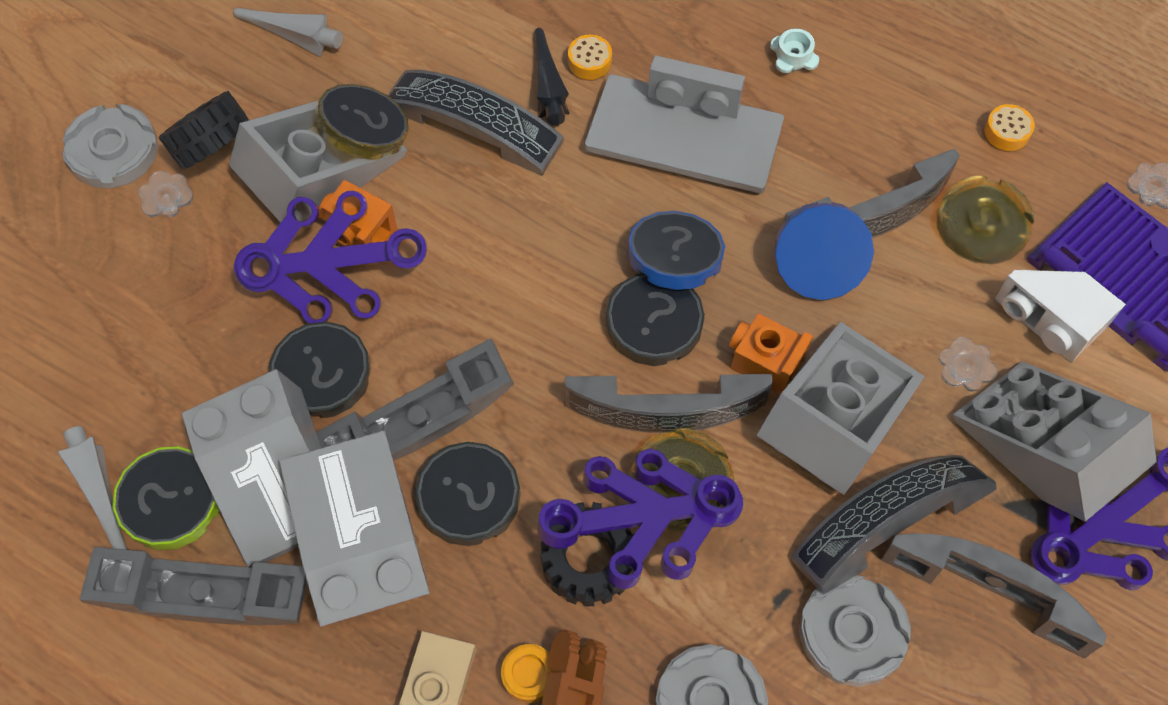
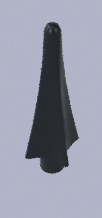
[534,27,570,125]

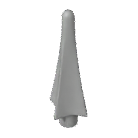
[233,8,343,57]
[58,426,128,550]

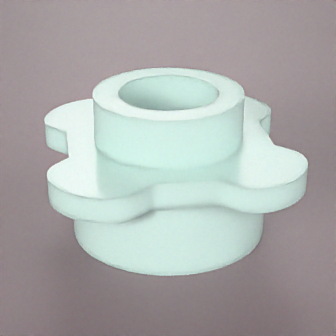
[770,29,819,73]

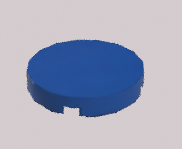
[774,202,874,300]

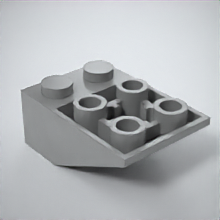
[953,361,1157,522]

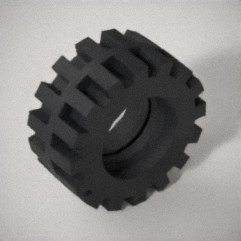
[159,91,249,170]
[541,502,635,607]

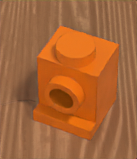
[319,179,398,265]
[729,313,813,395]

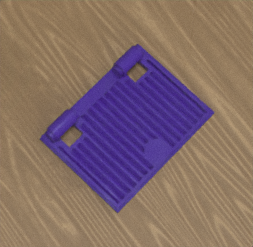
[1027,182,1168,372]

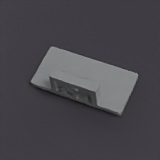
[585,55,784,193]

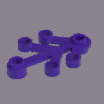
[234,191,428,323]
[1030,447,1168,590]
[538,449,743,589]

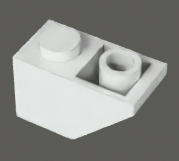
[995,270,1126,363]

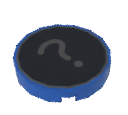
[627,211,725,290]

